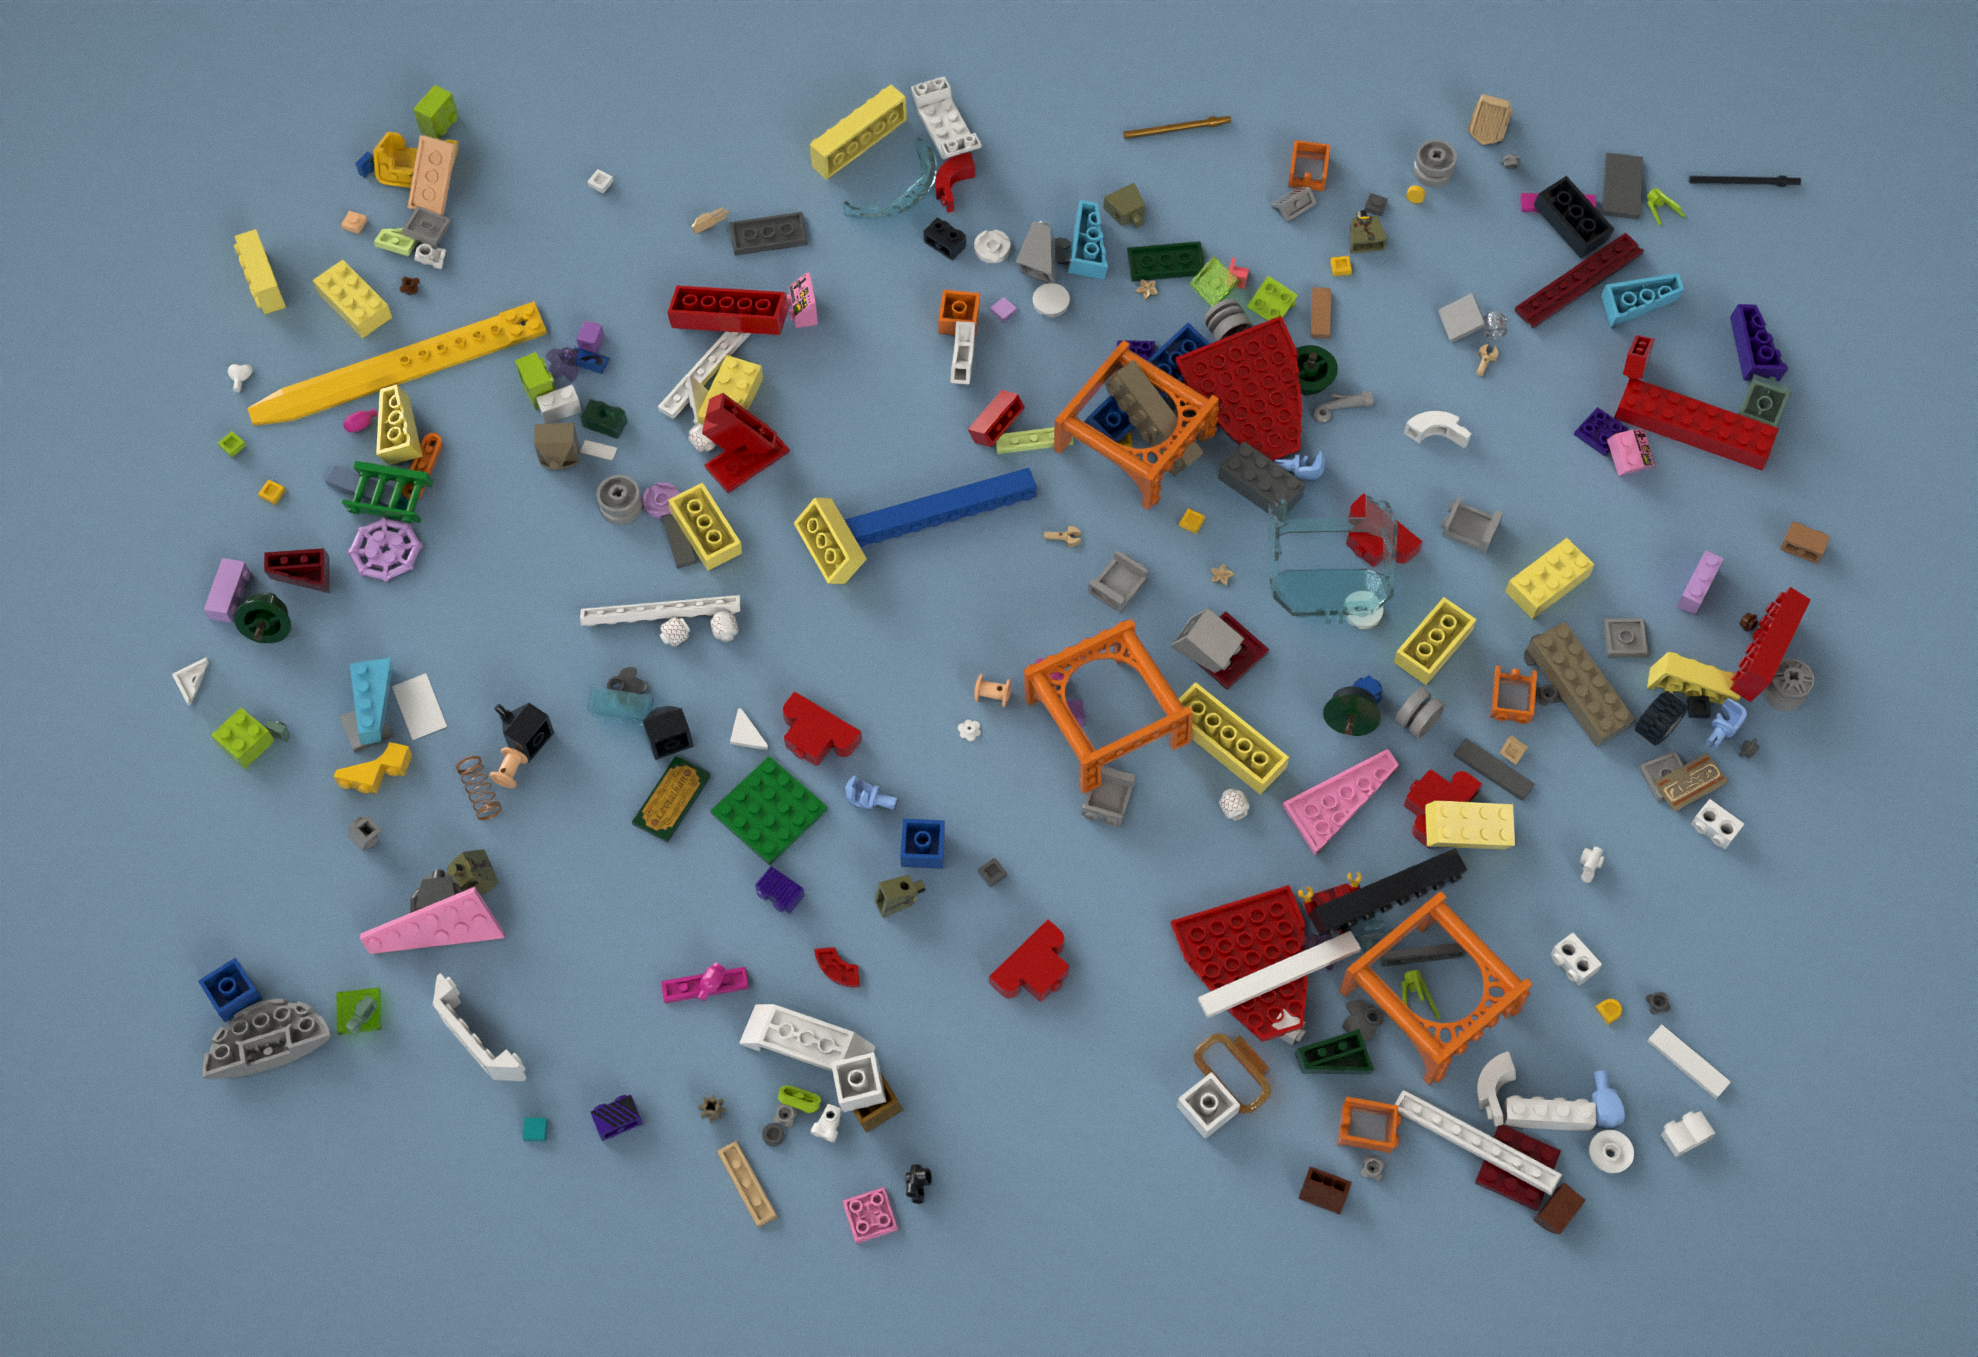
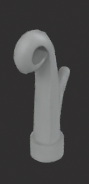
[1313,391,1374,422]

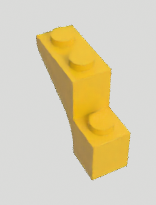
[333,742,412,794]

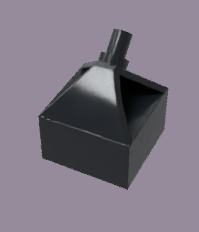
[494,703,554,763]
[643,706,694,760]

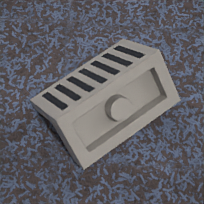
[1270,187,1317,221]

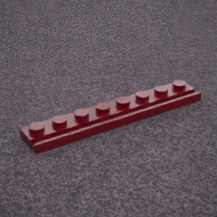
[1514,233,1644,329]

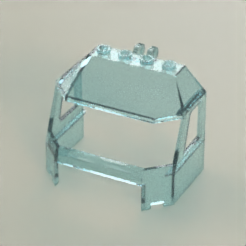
[1268,495,1398,624]

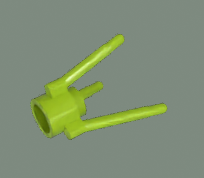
[1647,188,1686,225]
[1401,970,1441,1019]

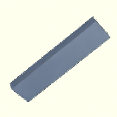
[325,466,403,507]

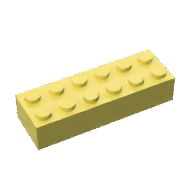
[810,85,907,180]
[1179,682,1289,795]

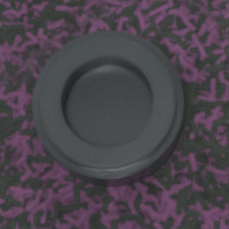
[762,1123,785,1147]

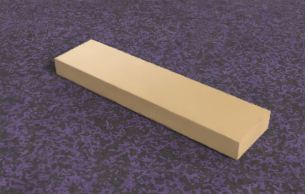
[717,1141,778,1228]

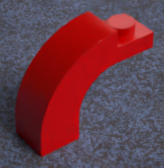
[935,152,975,213]

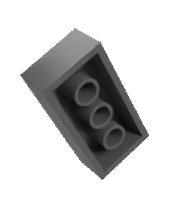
[1218,441,1306,522]

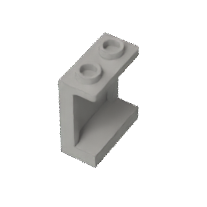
[1441,496,1503,553]
[1088,550,1149,613]
[1081,766,1136,827]

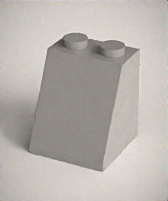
[1016,221,1056,284]
[1170,608,1244,673]

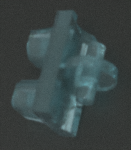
[1355,917,1395,953]

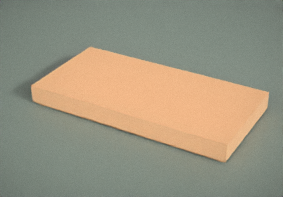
[407,135,457,216]

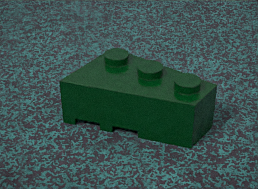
[1294,1029,1374,1075]

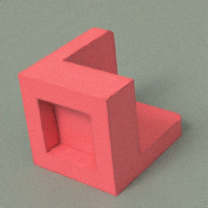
[1226,257,1249,289]

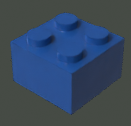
[900,819,945,869]
[198,957,263,1022]

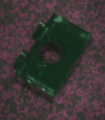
[580,399,627,439]

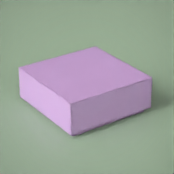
[990,297,1017,322]

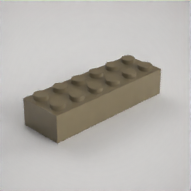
[1104,360,1204,476]
[1526,621,1635,747]

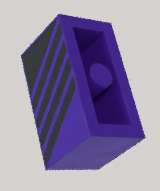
[590,1094,643,1141]

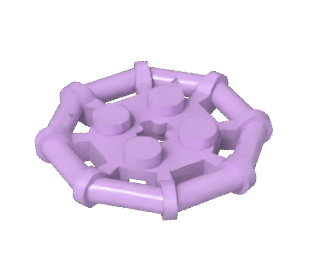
[348,516,422,582]

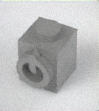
[348,815,382,852]

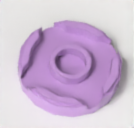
[642,482,680,519]

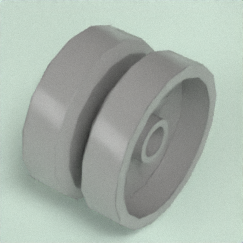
[1413,140,1457,187]
[596,475,643,526]
[1395,687,1446,739]

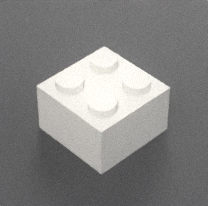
[831,1052,886,1112]
[1177,1072,1240,1139]

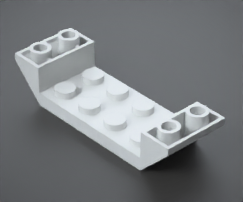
[911,76,982,160]
[433,973,527,1081]
[739,1004,876,1072]

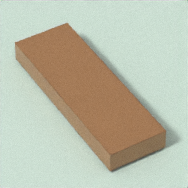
[1311,287,1331,339]

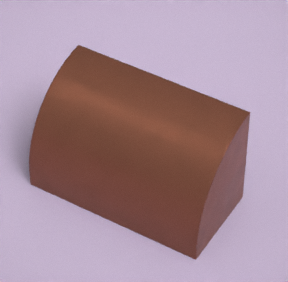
[1298,1166,1352,1215]
[1533,1183,1586,1234]

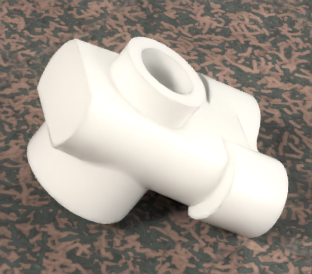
[415,244,446,269]
[1580,847,1605,883]
[810,1104,843,1142]

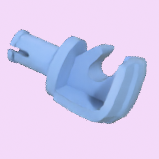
[1275,451,1326,480]
[1705,698,1747,749]
[845,776,898,811]
[1591,1070,1625,1129]

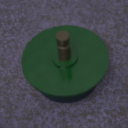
[1323,686,1381,736]

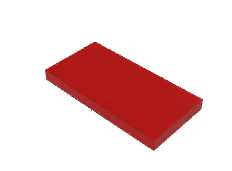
[704,423,790,494]

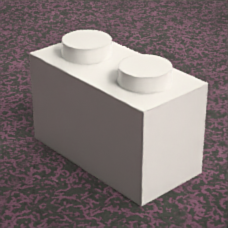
[536,385,582,424]

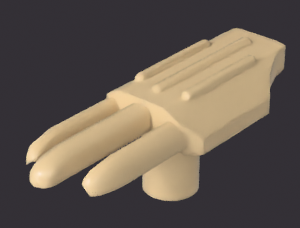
[691,207,729,234]

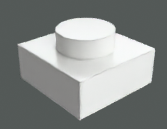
[587,169,614,194]

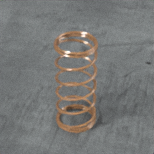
[456,756,502,820]

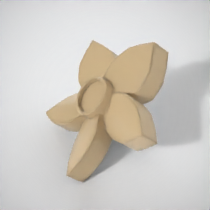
[1136,279,1158,300]
[1211,564,1234,585]

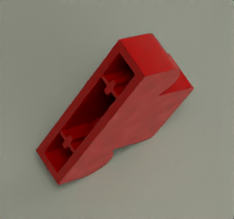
[702,393,777,454]
[1346,493,1423,567]
[783,691,862,766]
[1404,769,1482,849]
[989,919,1069,1002]

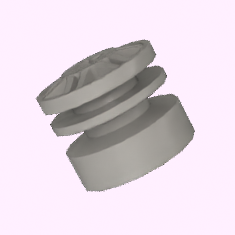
[1204,299,1253,341]
[1763,658,1815,712]

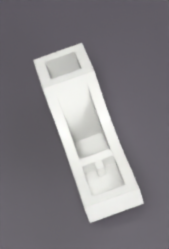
[950,321,975,384]
[1404,411,1472,448]
[1477,1051,1516,1127]

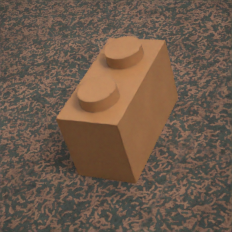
[1780,521,1830,564]

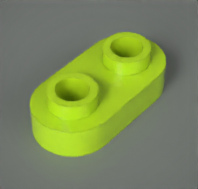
[778,1085,821,1113]

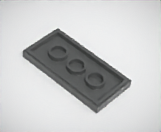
[1602,153,1643,219]
[729,212,808,256]

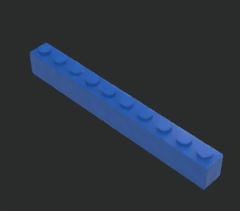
[845,468,1037,548]

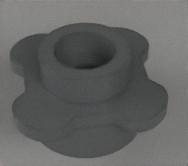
[1536,685,1559,706]
[1739,738,1759,758]
[1646,992,1670,1015]

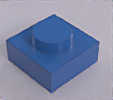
[355,151,375,178]

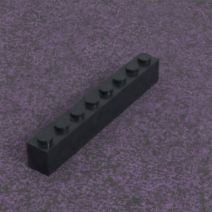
[1308,848,1467,937]

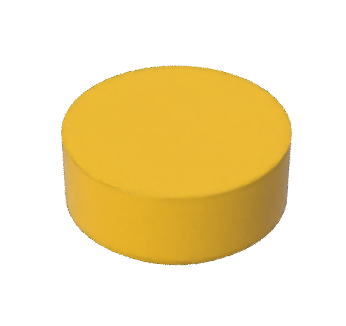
[1406,186,1426,204]

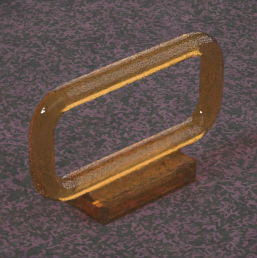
[1193,1033,1271,1114]

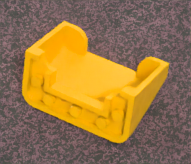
[373,132,459,188]

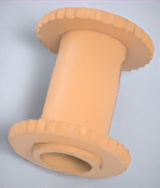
[974,674,1011,707]
[490,747,528,788]

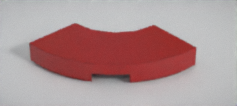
[814,947,860,988]

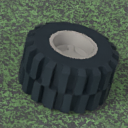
[1635,691,1688,746]

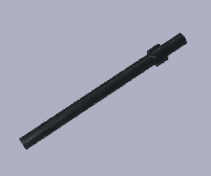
[1689,176,1801,187]

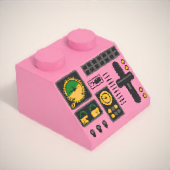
[786,272,818,328]
[1607,429,1656,476]

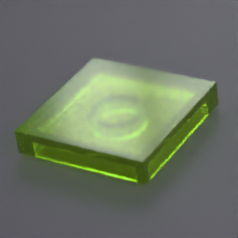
[1189,256,1240,307]
[336,987,382,1035]

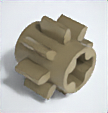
[698,1094,726,1123]

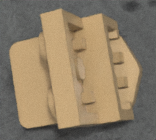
[1467,94,1513,145]

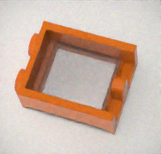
[1288,140,1331,192]
[1490,665,1537,724]
[1338,1097,1401,1154]

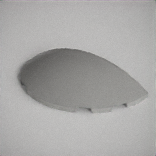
[202,999,332,1079]

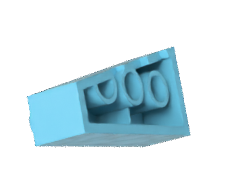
[1068,200,1108,280]
[1601,273,1684,328]
[350,658,393,745]

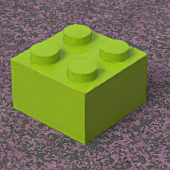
[413,85,459,139]
[515,352,556,410]
[211,707,274,769]

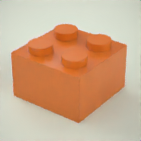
[938,290,981,337]

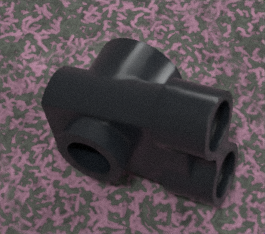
[906,1164,932,1204]

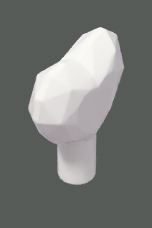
[227,364,253,392]

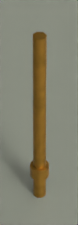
[1123,116,1231,139]

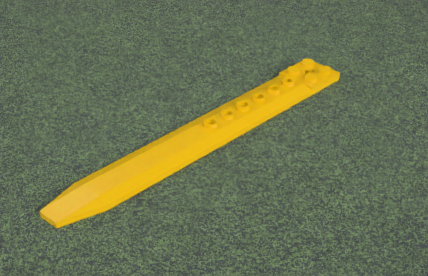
[247,301,547,426]

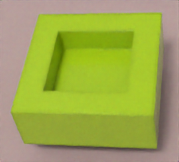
[217,431,246,458]

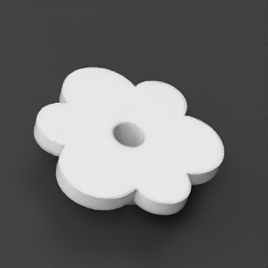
[958,720,981,742]

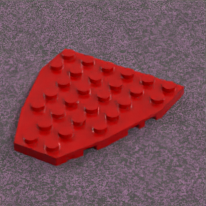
[1175,316,1302,462]
[1170,885,1308,1042]

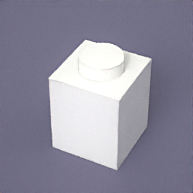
[1272,1009,1306,1046]

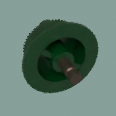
[1296,345,1338,396]
[234,593,291,643]

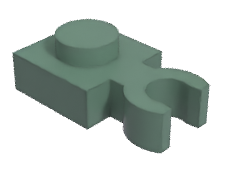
[346,995,378,1035]

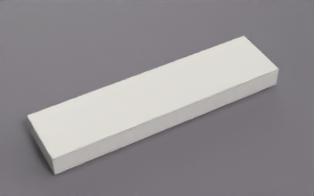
[1647,1025,1731,1099]

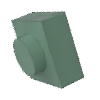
[264,720,291,742]

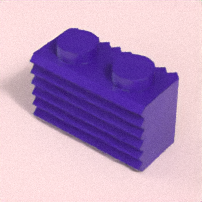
[755,866,805,914]

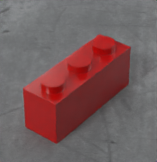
[1623,335,1655,380]
[968,390,1025,447]

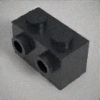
[923,217,966,261]

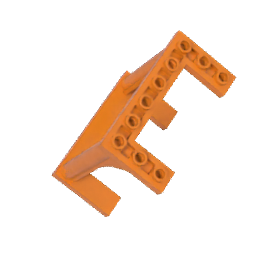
[1054,340,1219,510]
[1024,619,1193,794]
[1340,891,1532,1085]

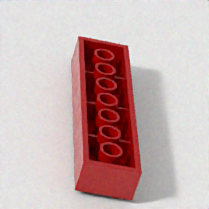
[1614,378,1779,471]

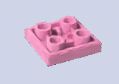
[843,1187,898,1244]

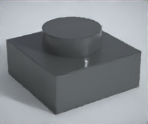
[1365,193,1388,217]
[978,858,1007,888]

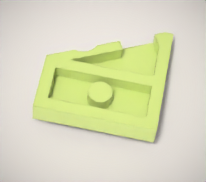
[374,228,419,256]

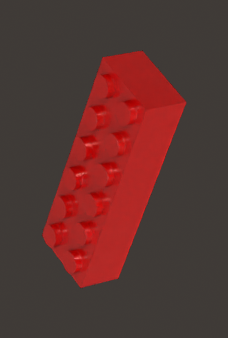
[667,285,789,335]
[1730,587,1811,703]

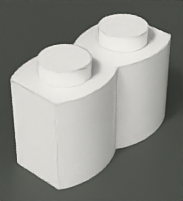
[1661,1111,1716,1157]

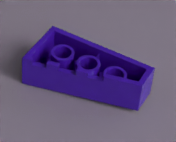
[1730,304,1788,381]

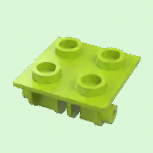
[1246,276,1298,321]

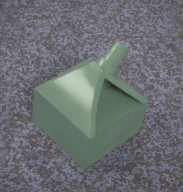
[1739,374,1791,427]

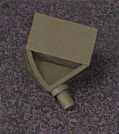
[534,422,579,470]

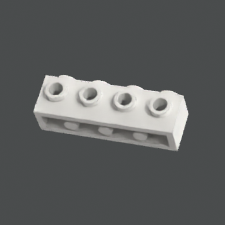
[1503,1095,1596,1132]

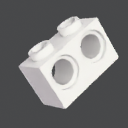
[1691,799,1744,850]
[1550,933,1602,986]

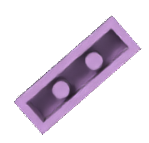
[1677,550,1724,615]
[204,558,251,623]

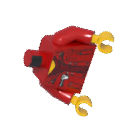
[1298,871,1362,935]

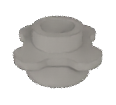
[1501,154,1521,169]
[773,1103,798,1128]
[1360,1157,1385,1181]

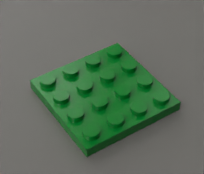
[710,756,828,866]

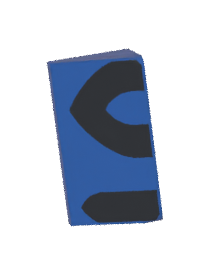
[566,347,610,374]

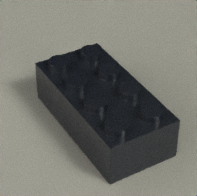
[1533,176,1614,258]

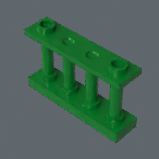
[342,461,434,524]

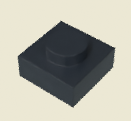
[1687,696,1711,718]

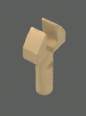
[1476,344,1499,376]
[1043,526,1081,547]

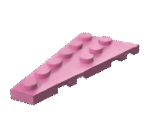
[1282,749,1399,856]
[360,887,505,954]

